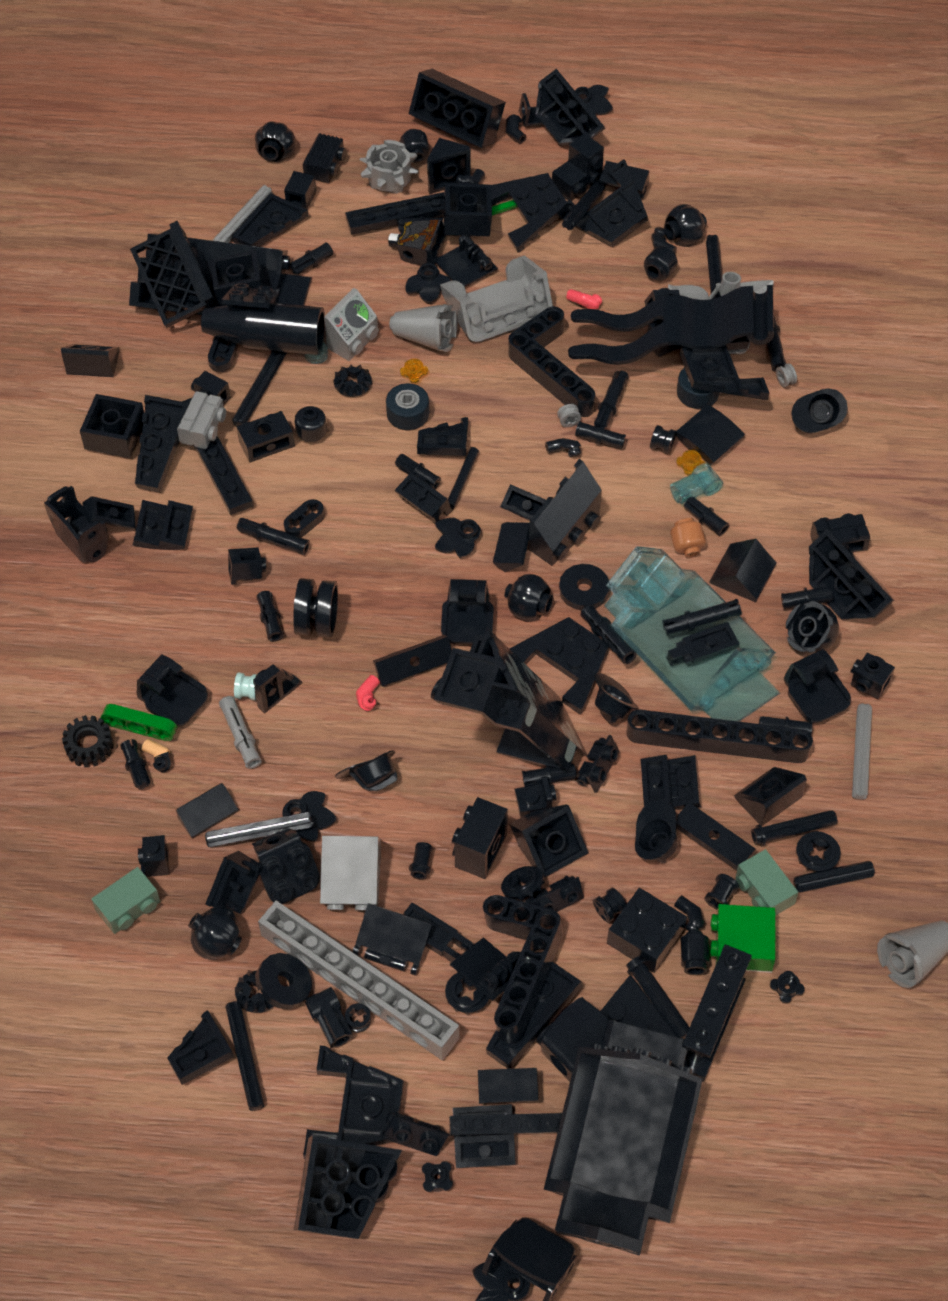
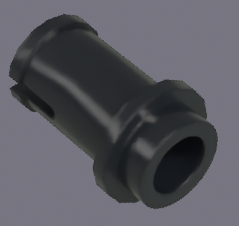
[409,842,433,879]

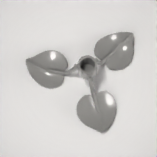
[668,272,774,354]

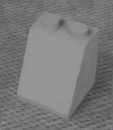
[320,836,381,910]

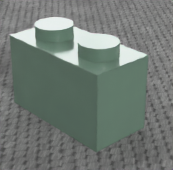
[735,849,798,916]
[91,867,160,934]

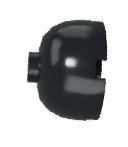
[785,601,839,654]

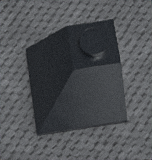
[509,804,588,878]

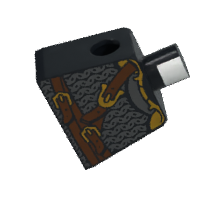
[388,219,446,265]

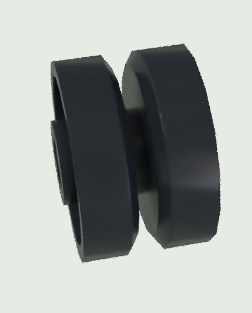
[293,578,338,638]

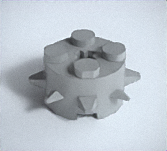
[360,140,419,194]

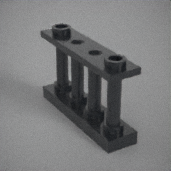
[682,944,752,1082]

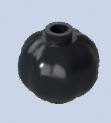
[255,121,296,162]
[664,204,707,247]
[504,574,554,622]
[188,907,242,960]

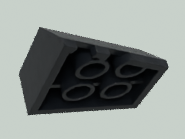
[529,459,602,566]
[294,1136,402,1239]

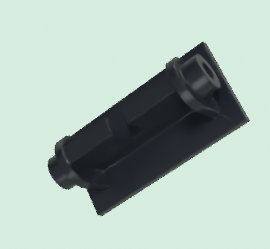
[576,735,619,793]
[524,875,584,912]
[382,1111,449,1156]

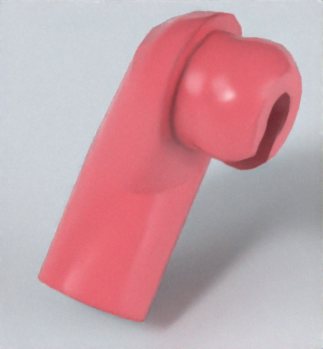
[566,289,602,309]
[356,675,380,711]

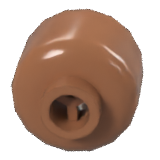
[670,518,706,557]

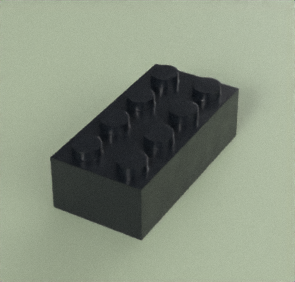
[408,69,506,148]

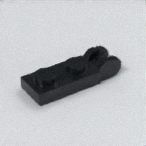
[403,903,474,962]

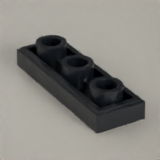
[373,634,452,686]
[676,802,756,870]

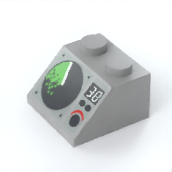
[324,288,379,361]

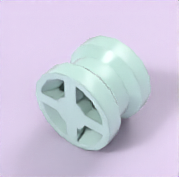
[234,672,257,701]

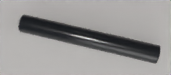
[448,447,479,509]

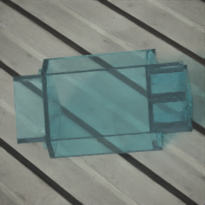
[604,546,780,722]

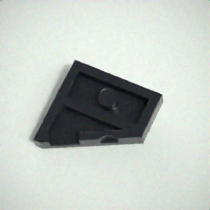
[417,417,468,456]
[253,664,302,714]
[167,1010,234,1085]

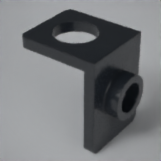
[519,93,543,127]

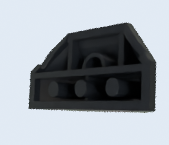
[535,69,606,146]
[809,529,894,620]

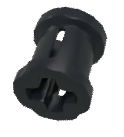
[704,874,739,910]

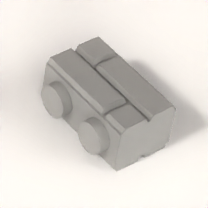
[177,391,226,449]

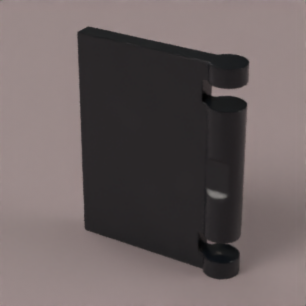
[353,903,432,976]

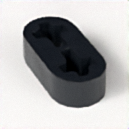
[283,499,325,538]

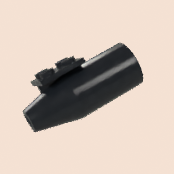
[201,284,325,355]

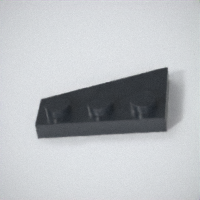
[232,193,309,247]

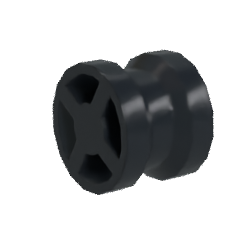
[650,425,677,454]
[593,887,627,923]

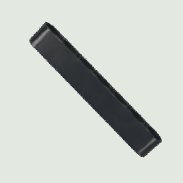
[626,710,813,763]

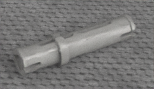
[219,696,262,769]

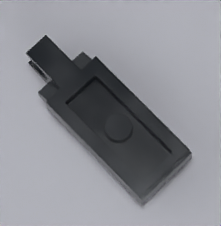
[666,622,740,666]

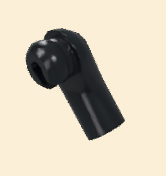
[651,227,677,253]

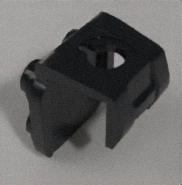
[441,579,494,644]
[784,649,851,723]
[136,654,208,727]
[252,827,320,904]

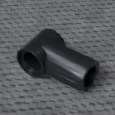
[305,987,353,1048]

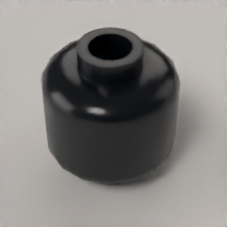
[400,129,430,163]
[644,246,678,281]
[295,406,327,442]

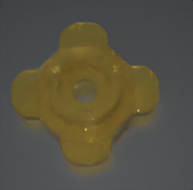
[400,359,428,383]
[676,450,706,475]

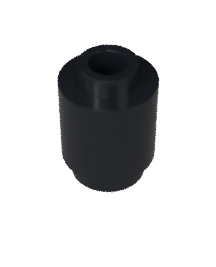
[680,931,710,975]

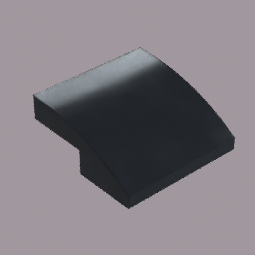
[676,404,745,466]
[132,500,193,550]
[640,754,702,810]
[453,1104,516,1168]

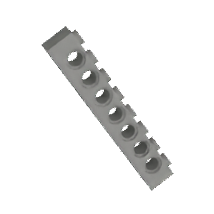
[258,901,460,1061]

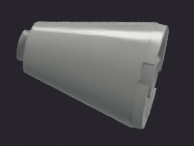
[389,304,458,352]
[877,920,948,988]

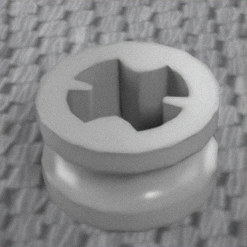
[776,363,797,387]
[557,404,581,427]

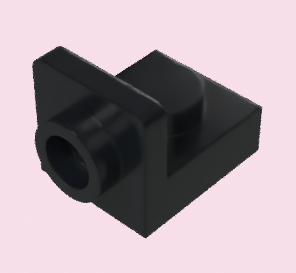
[515,776,556,817]

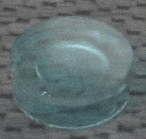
[305,343,328,364]

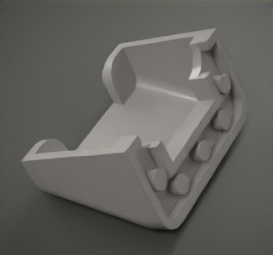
[440,255,553,342]

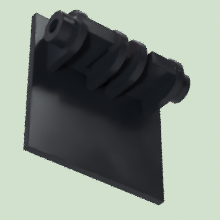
[436,235,498,287]
[450,937,521,1001]

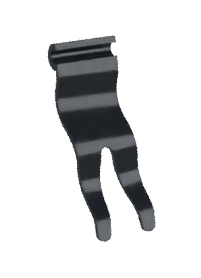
[568,285,774,365]

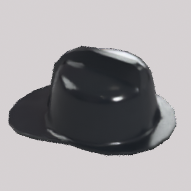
[791,388,848,433]
[594,673,638,724]
[335,750,398,791]
[635,800,678,863]

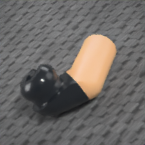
[142,739,172,772]

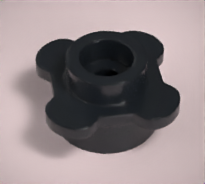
[770,971,804,1003]
[422,1161,453,1192]

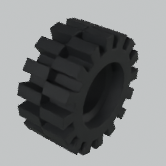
[62,715,113,768]

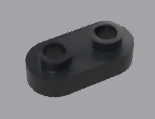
[208,337,239,372]

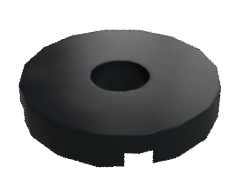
[559,564,610,610]
[255,953,312,1009]

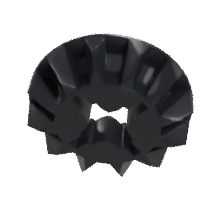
[334,364,372,397]
[796,831,841,872]
[501,866,545,901]
[235,970,279,1013]
[445,972,489,1015]

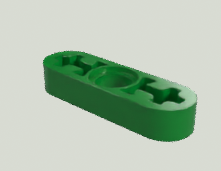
[100,704,177,741]

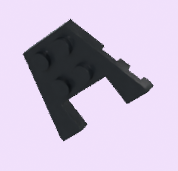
[558,159,649,247]
[491,173,569,253]
[680,335,770,400]
[509,617,609,715]
[303,1045,404,1159]

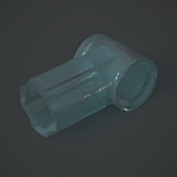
[670,463,723,504]

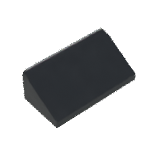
[500,484,546,520]
[82,496,136,530]
[493,522,530,572]
[176,783,239,839]

